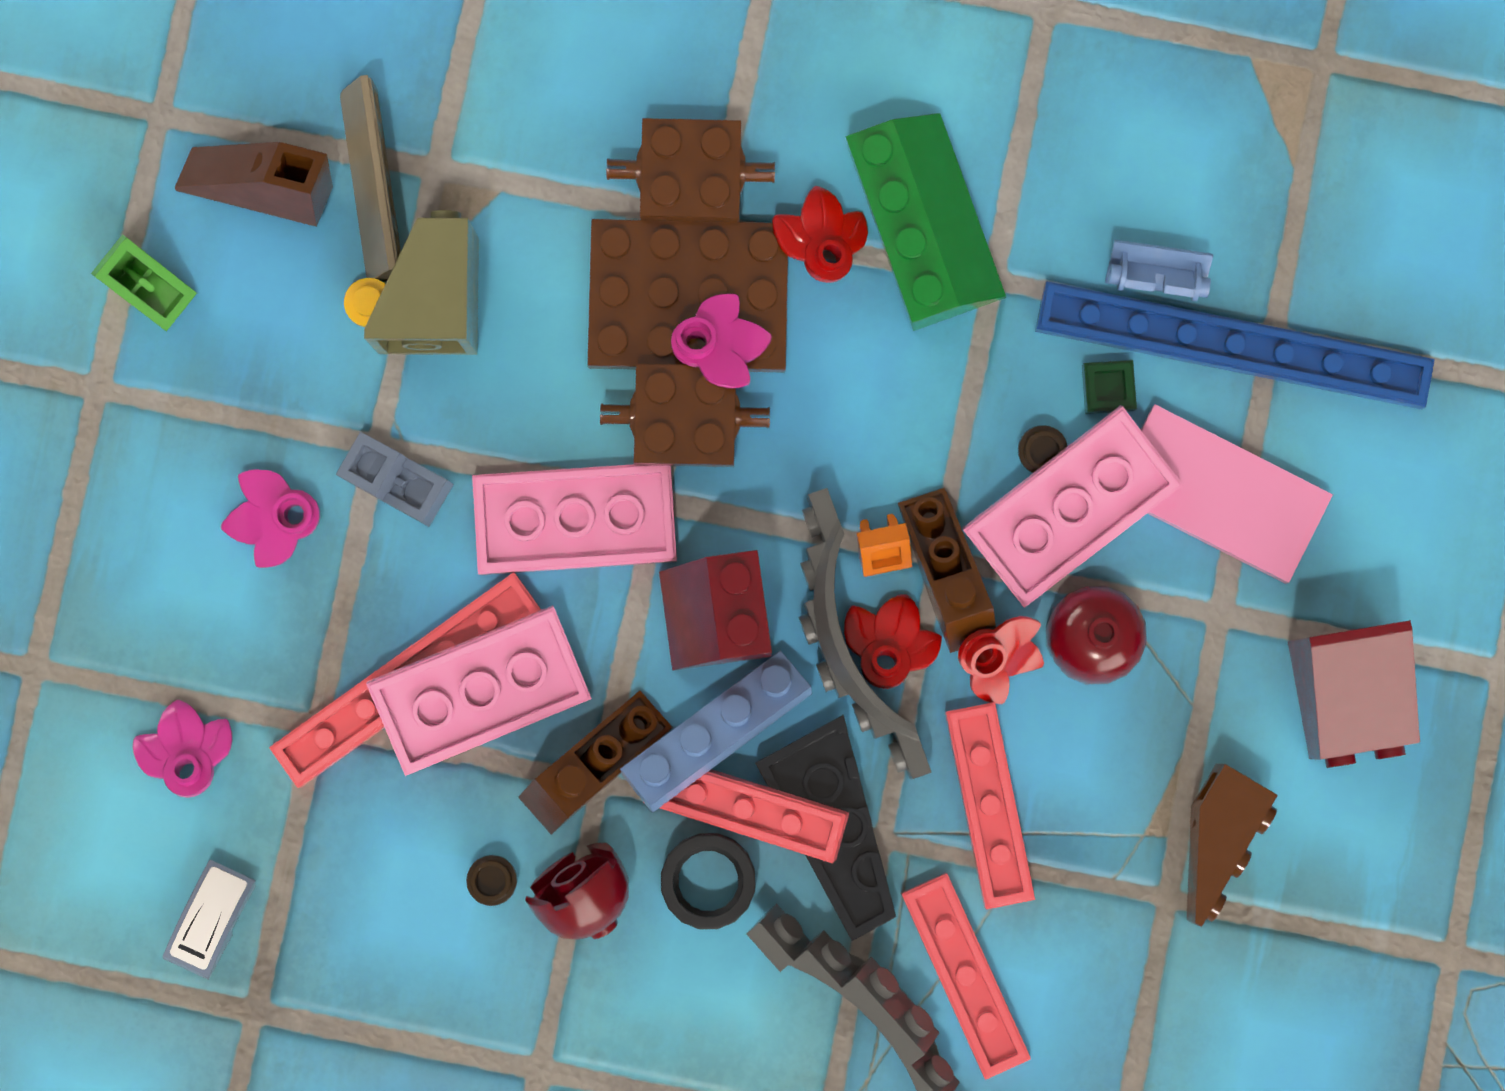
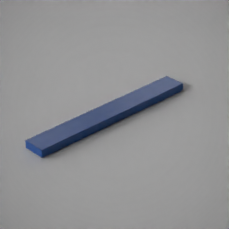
[1035,281,1435,409]

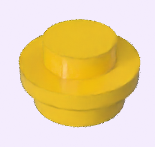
[344,278,385,327]

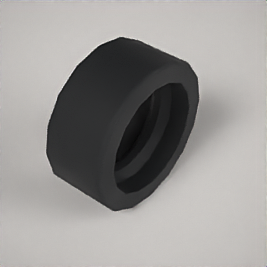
[661,833,755,929]

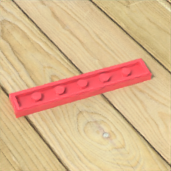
[269,572,542,788]

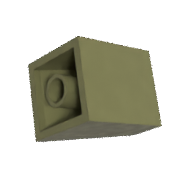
[364,210,479,355]

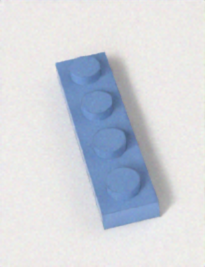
[620,650,812,813]

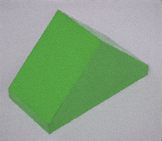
[91,234,197,331]

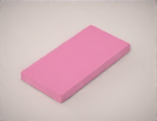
[1141,404,1333,584]
[962,405,1183,608]
[472,464,677,575]
[366,606,592,776]

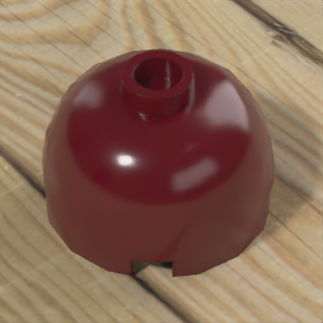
[1046,586,1147,685]
[525,843,629,939]

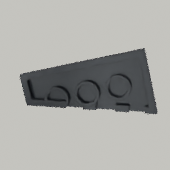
[756,715,896,941]

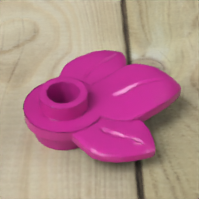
[671,294,772,388]
[221,469,320,568]
[133,700,232,798]

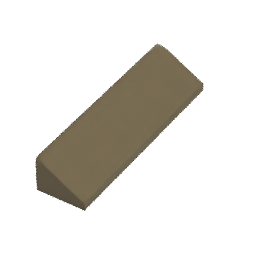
[340,75,401,281]

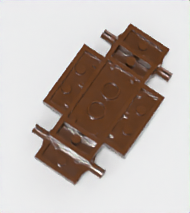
[588,118,788,467]

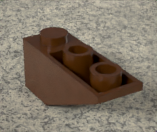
[175,142,333,227]
[898,487,996,653]
[518,690,673,835]
[1186,764,1278,927]

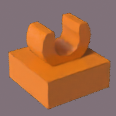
[856,514,912,577]

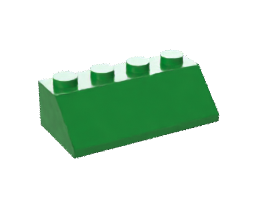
[845,113,1006,331]

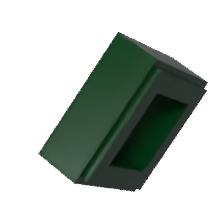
[1082,360,1137,414]

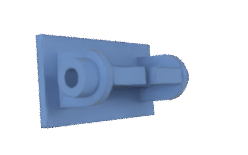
[1105,240,1213,301]

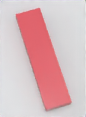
[945,702,1035,910]
[643,769,849,863]
[901,873,1031,1080]

